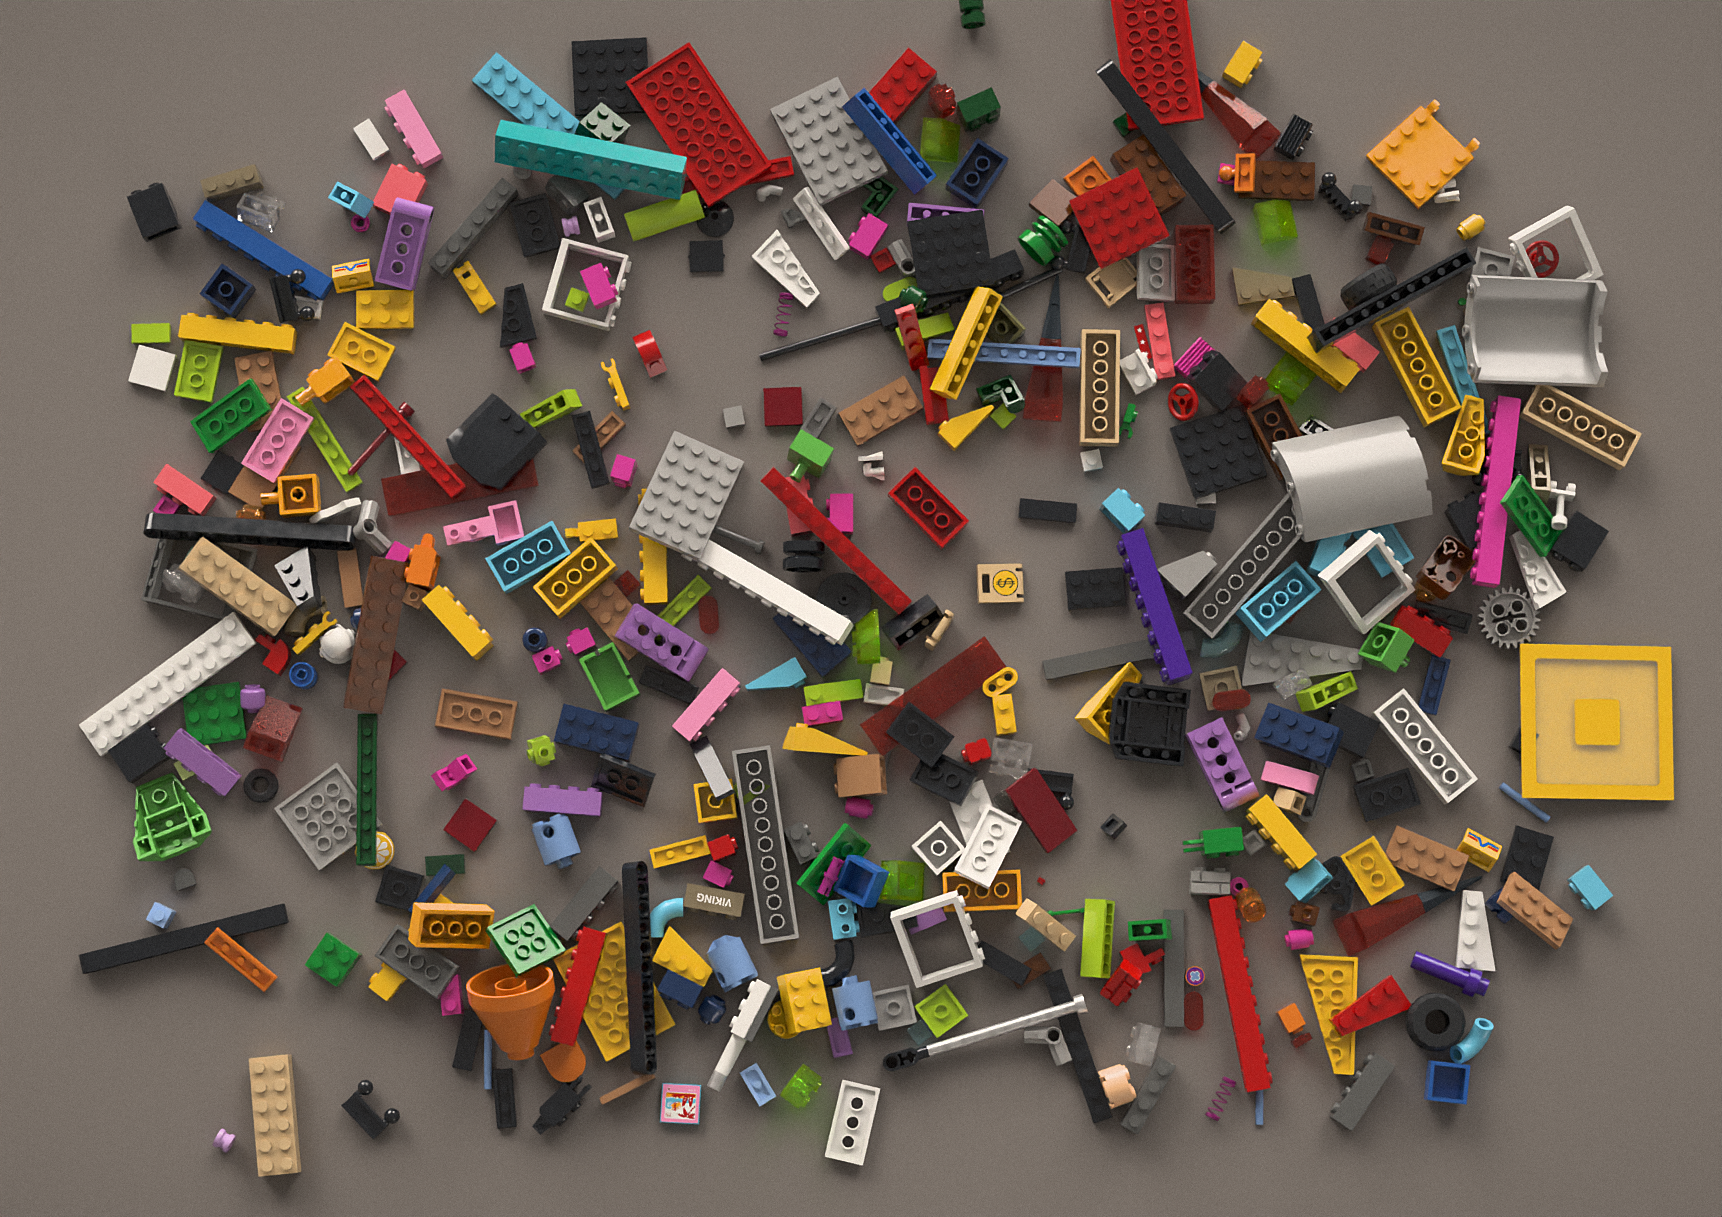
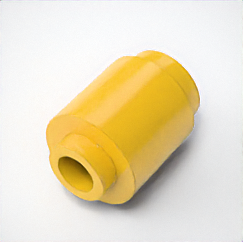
[1456,214,1485,241]

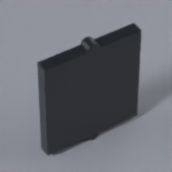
[688,240,725,272]
[201,450,244,495]

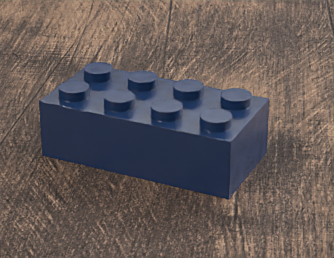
[773,613,852,679]
[1254,702,1344,768]
[554,704,640,762]

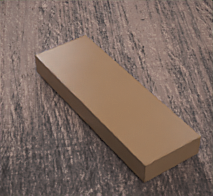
[572,411,626,464]
[337,548,363,608]
[600,1074,656,1105]

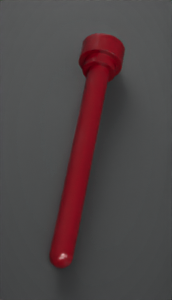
[347,402,415,476]

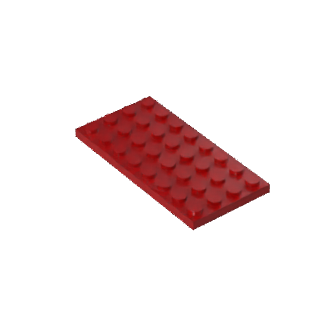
[1111,0,1204,131]
[626,42,772,208]

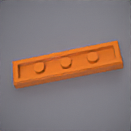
[204,927,278,992]

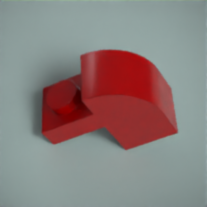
[632,330,667,378]
[256,634,291,676]
[1119,943,1165,973]

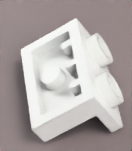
[1120,349,1158,396]

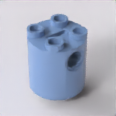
[532,814,581,869]
[706,935,758,992]
[832,975,878,1031]

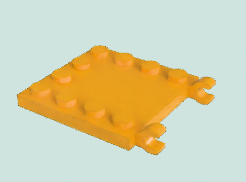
[1366,99,1480,210]

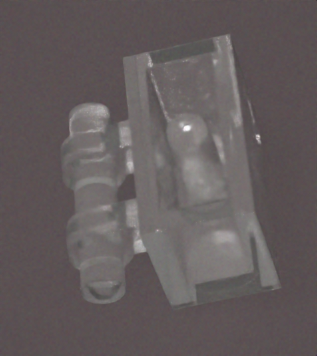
[236,190,286,233]
[161,562,206,604]
[989,738,1033,779]
[1125,1023,1161,1067]

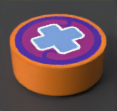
[1185,966,1205,986]

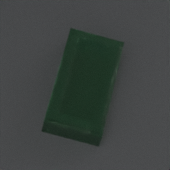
[425,854,465,876]

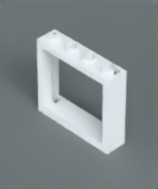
[1508,206,1604,280]
[542,238,632,331]
[1318,530,1415,634]
[890,890,985,988]

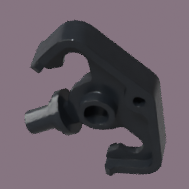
[1319,856,1355,912]

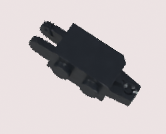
[532,1075,592,1135]

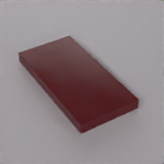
[1004,768,1078,853]

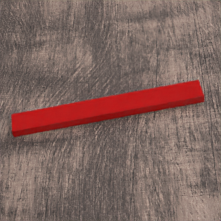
[350,375,466,499]

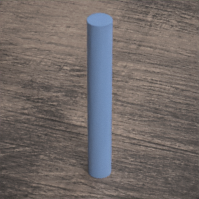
[1499,782,1550,822]
[484,1030,492,1089]
[1255,1090,1263,1125]

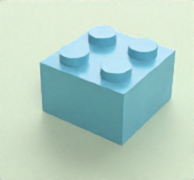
[1100,488,1145,534]

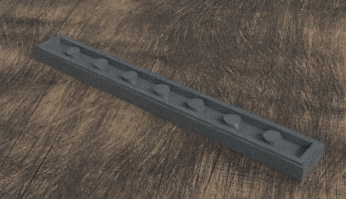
[1042,630,1197,680]

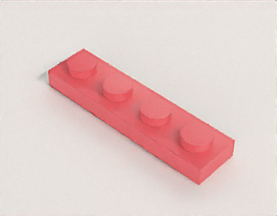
[1144,302,1175,380]

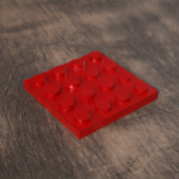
[1069,167,1170,270]

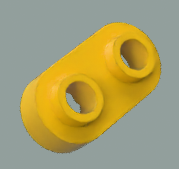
[982,667,1018,698]

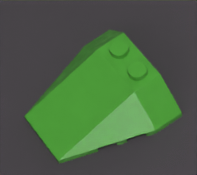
[133,773,212,861]

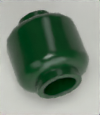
[899,285,928,313]

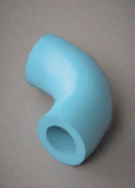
[650,898,683,937]
[1450,1018,1494,1064]

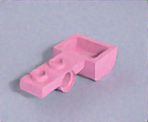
[443,500,524,546]

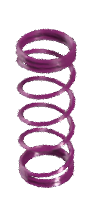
[773,293,794,337]
[1205,1076,1237,1121]

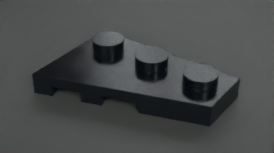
[500,283,537,348]
[856,902,919,938]

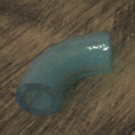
[1200,622,1244,658]

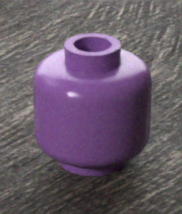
[240,684,266,713]

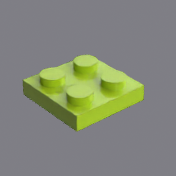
[914,984,968,1038]

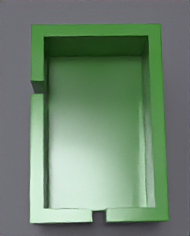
[579,642,640,713]

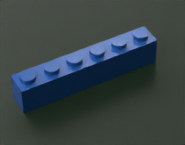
[842,88,937,195]

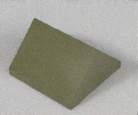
[986,302,1026,344]

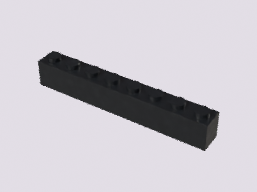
[875,249,1024,332]

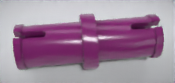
[817,856,845,897]

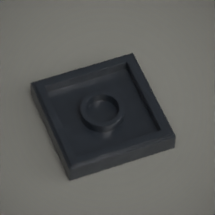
[375,865,424,912]

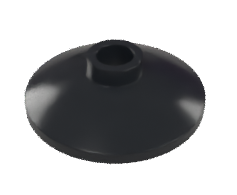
[696,200,734,237]

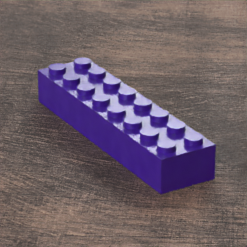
[1116,528,1192,686]

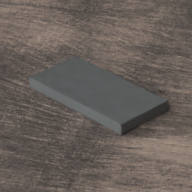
[375,924,460,1000]

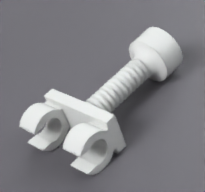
[1549,480,1576,530]

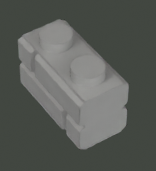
[1189,867,1230,896]

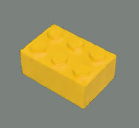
[777,967,832,1034]

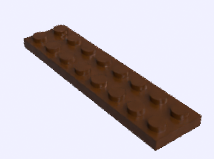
[343,556,410,714]

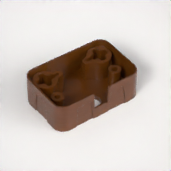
[1416,535,1475,600]

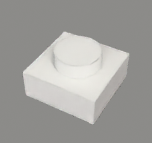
[1080,449,1103,472]

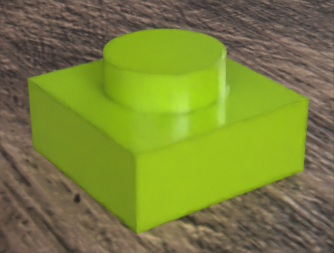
[565,287,590,313]

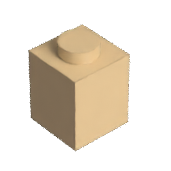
[870,657,893,686]
[1273,787,1307,815]

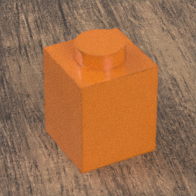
[1275,1003,1306,1035]

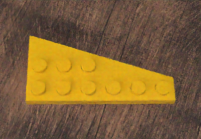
[1299,954,1358,1075]

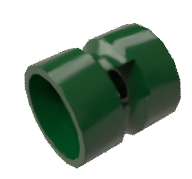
[959,0,986,29]

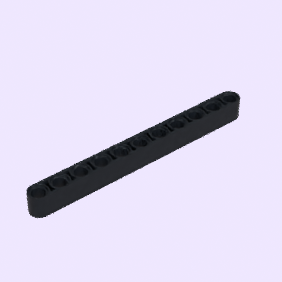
[1095,59,1236,234]
[143,513,356,551]
[622,861,657,1075]
[79,904,289,974]

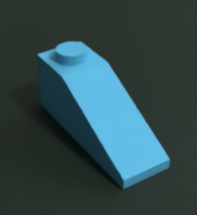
[745,657,807,691]

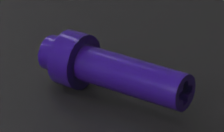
[1410,951,1490,997]

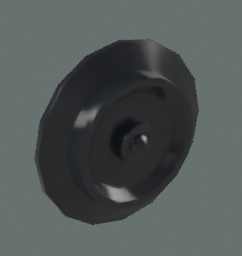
[817,572,872,624]

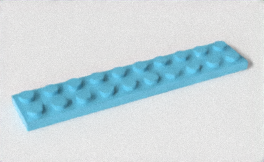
[472,52,625,200]

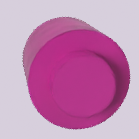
[845,797,874,819]
[1284,928,1314,950]

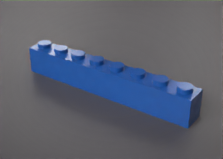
[193,200,334,301]

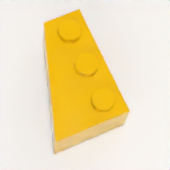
[652,926,713,987]

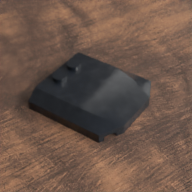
[446,393,548,490]
[1108,682,1191,767]

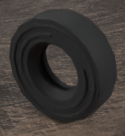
[243,768,279,803]

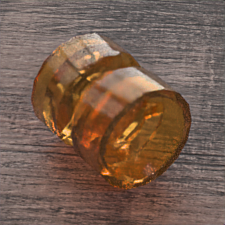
[1236,887,1267,923]

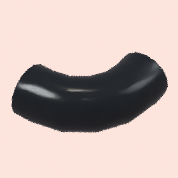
[821,940,855,988]

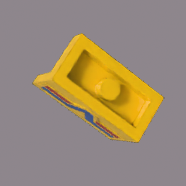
[332,259,374,294]
[1456,828,1502,872]

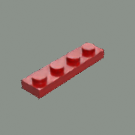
[894,304,929,371]

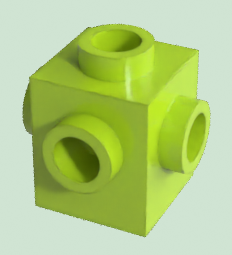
[527,735,556,766]

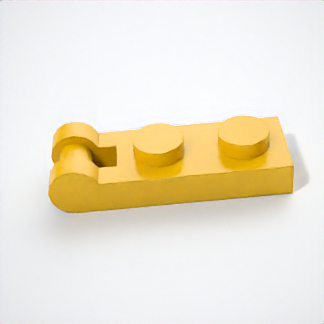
[452,260,497,315]

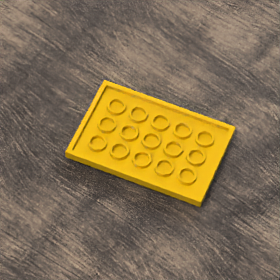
[553,921,676,1062]

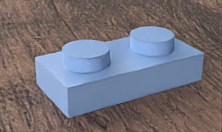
[740,1063,776,1107]

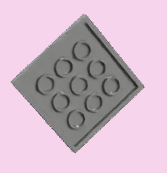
[274,763,383,871]

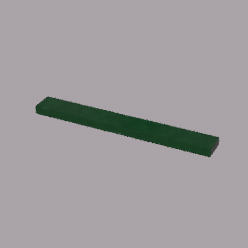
[356,713,378,866]

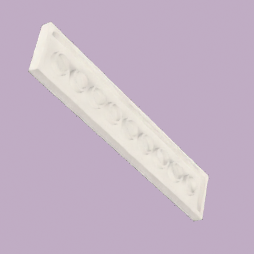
[79,612,257,756]

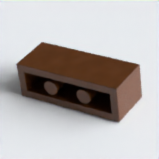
[1362,212,1425,245]

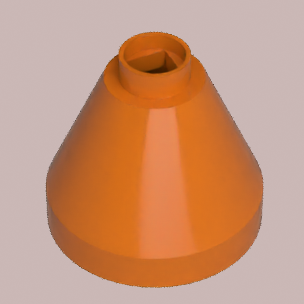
[466,964,555,1060]

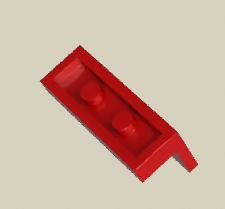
[919,365,949,425]

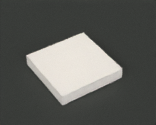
[128,345,177,392]

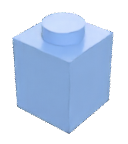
[146,902,176,929]

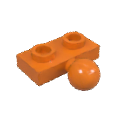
[1219,153,1256,193]

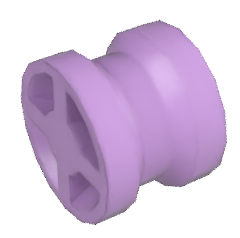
[562,216,580,237]
[212,1128,236,1153]

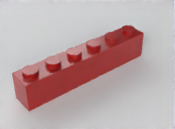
[549,927,607,1047]

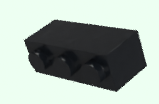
[1155,502,1216,533]
[881,594,944,651]

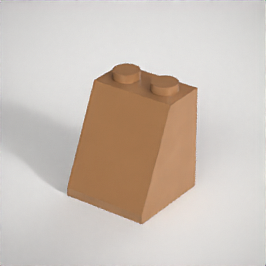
[834,754,887,798]

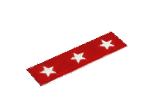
[1134,324,1152,359]

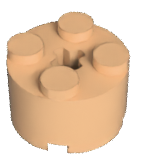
[1098,1064,1137,1109]

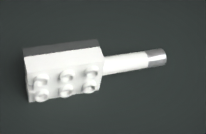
[707,979,779,1092]

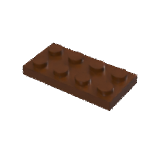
[1238,160,1315,201]

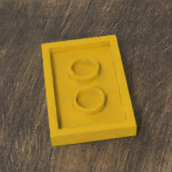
[356,290,414,329]
[327,322,396,382]
[1340,836,1405,906]

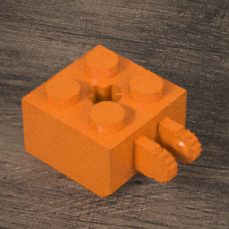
[404,533,441,591]

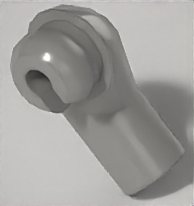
[756,184,783,202]
[1234,713,1251,742]

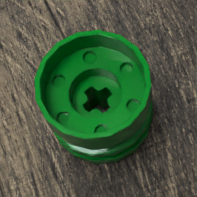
[1017,215,1068,266]

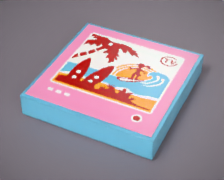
[660,1083,701,1124]

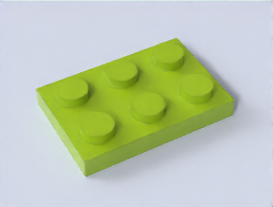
[174,340,224,403]

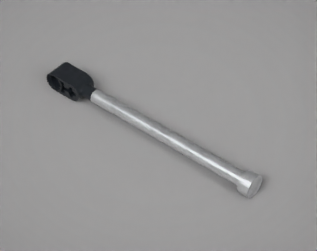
[883,994,1088,1072]

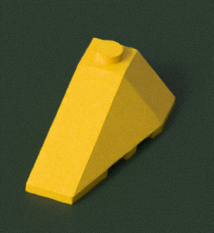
[1442,394,1485,476]
[1075,662,1142,744]
[782,723,868,756]

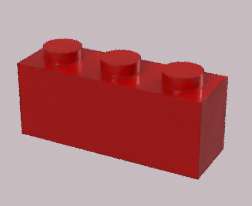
[1390,605,1453,657]

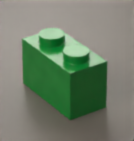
[1128,919,1172,942]

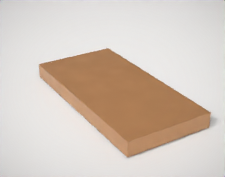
[228,445,302,512]
[435,689,518,740]

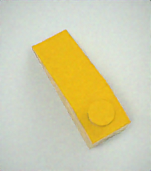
[938,405,994,451]

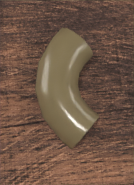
[285,596,327,637]

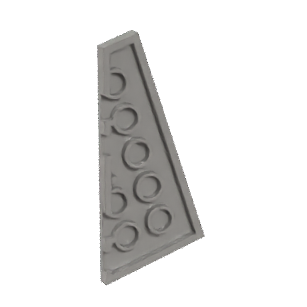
[1241,631,1363,687]

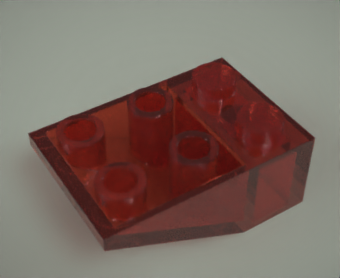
[243,695,303,762]

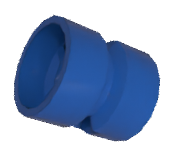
[289,662,318,689]

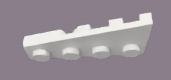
[751,230,820,308]
[1509,531,1566,610]
[1456,890,1495,971]

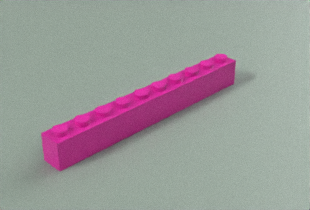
[1470,395,1521,588]

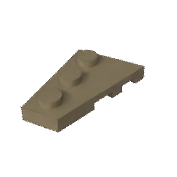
[1231,268,1295,306]

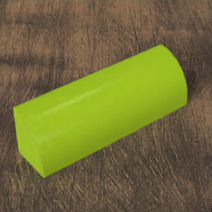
[624,190,705,242]
[1080,899,1115,979]

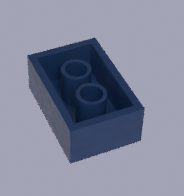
[945,138,1009,209]

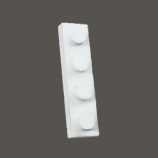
[793,187,850,260]

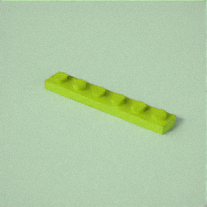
[287,387,363,493]

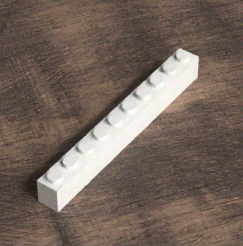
[681,540,854,645]

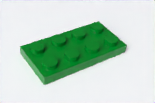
[190,378,272,453]
[1500,475,1562,557]
[796,823,872,906]

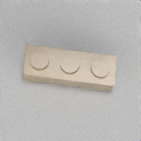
[1015,898,1076,952]

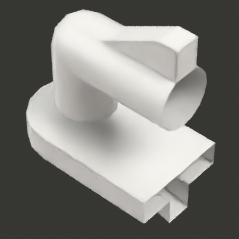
[1434,178,1460,203]
[858,451,885,480]

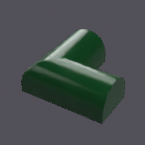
[861,177,899,218]
[976,374,1025,413]

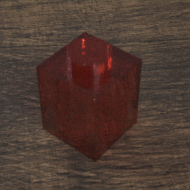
[1365,235,1394,265]

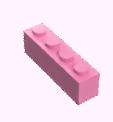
[384,90,443,168]
[672,668,740,742]

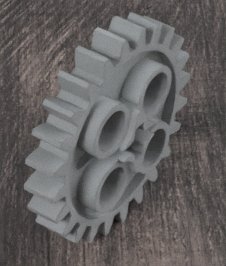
[1477,587,1541,650]

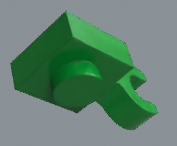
[1119,403,1138,439]

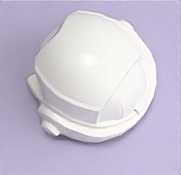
[319,624,356,664]

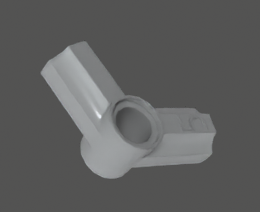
[887,239,916,278]
[353,500,391,555]
[1024,1026,1072,1066]

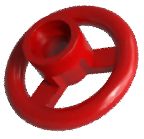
[1526,240,1559,278]
[1168,383,1199,421]

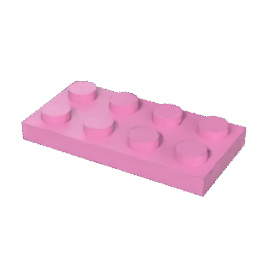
[241,398,315,483]

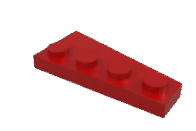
[1329,975,1411,1036]

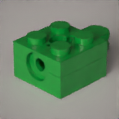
[1182,827,1244,859]

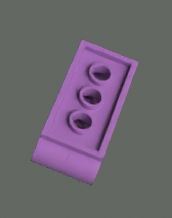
[375,197,434,291]
[614,604,709,682]
[1185,717,1259,813]

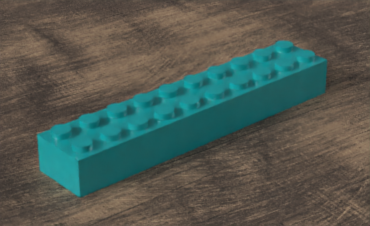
[494,120,687,200]

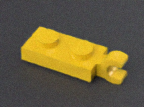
[601,358,630,411]
[565,518,618,542]
[292,611,338,656]

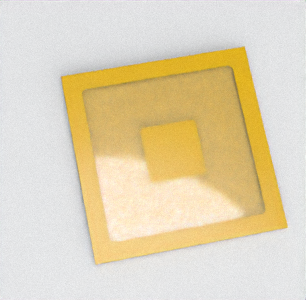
[1520,644,1674,801]

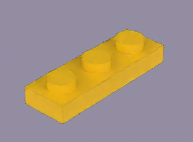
[649,835,710,869]

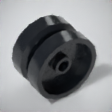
[783,540,825,573]

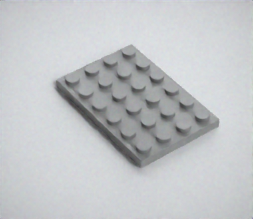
[770,76,888,206]
[628,431,744,561]

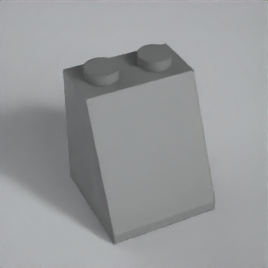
[1158,551,1217,602]

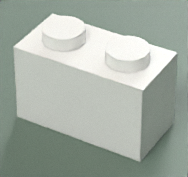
[583,197,616,243]

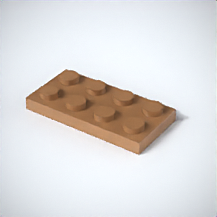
[234,350,281,433]
[838,376,923,447]
[580,578,658,661]
[1385,826,1469,892]
[1497,872,1573,950]

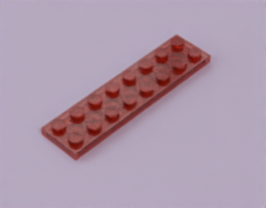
[381,458,539,517]
[860,636,1006,755]

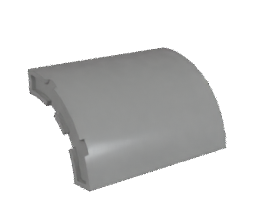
[1462,275,1608,387]
[1270,416,1433,542]

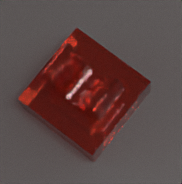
[613,570,641,597]

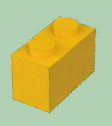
[1222,41,1263,88]
[991,694,1017,736]

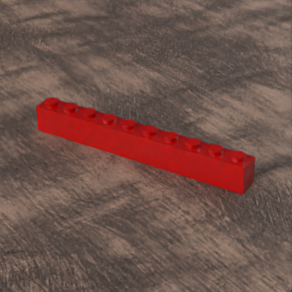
[760,466,912,615]
[1207,895,1273,1092]

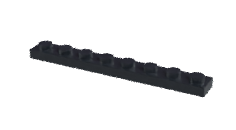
[1043,969,1112,1123]

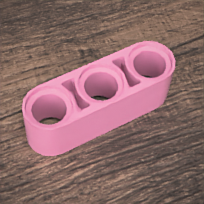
[1260,761,1319,795]

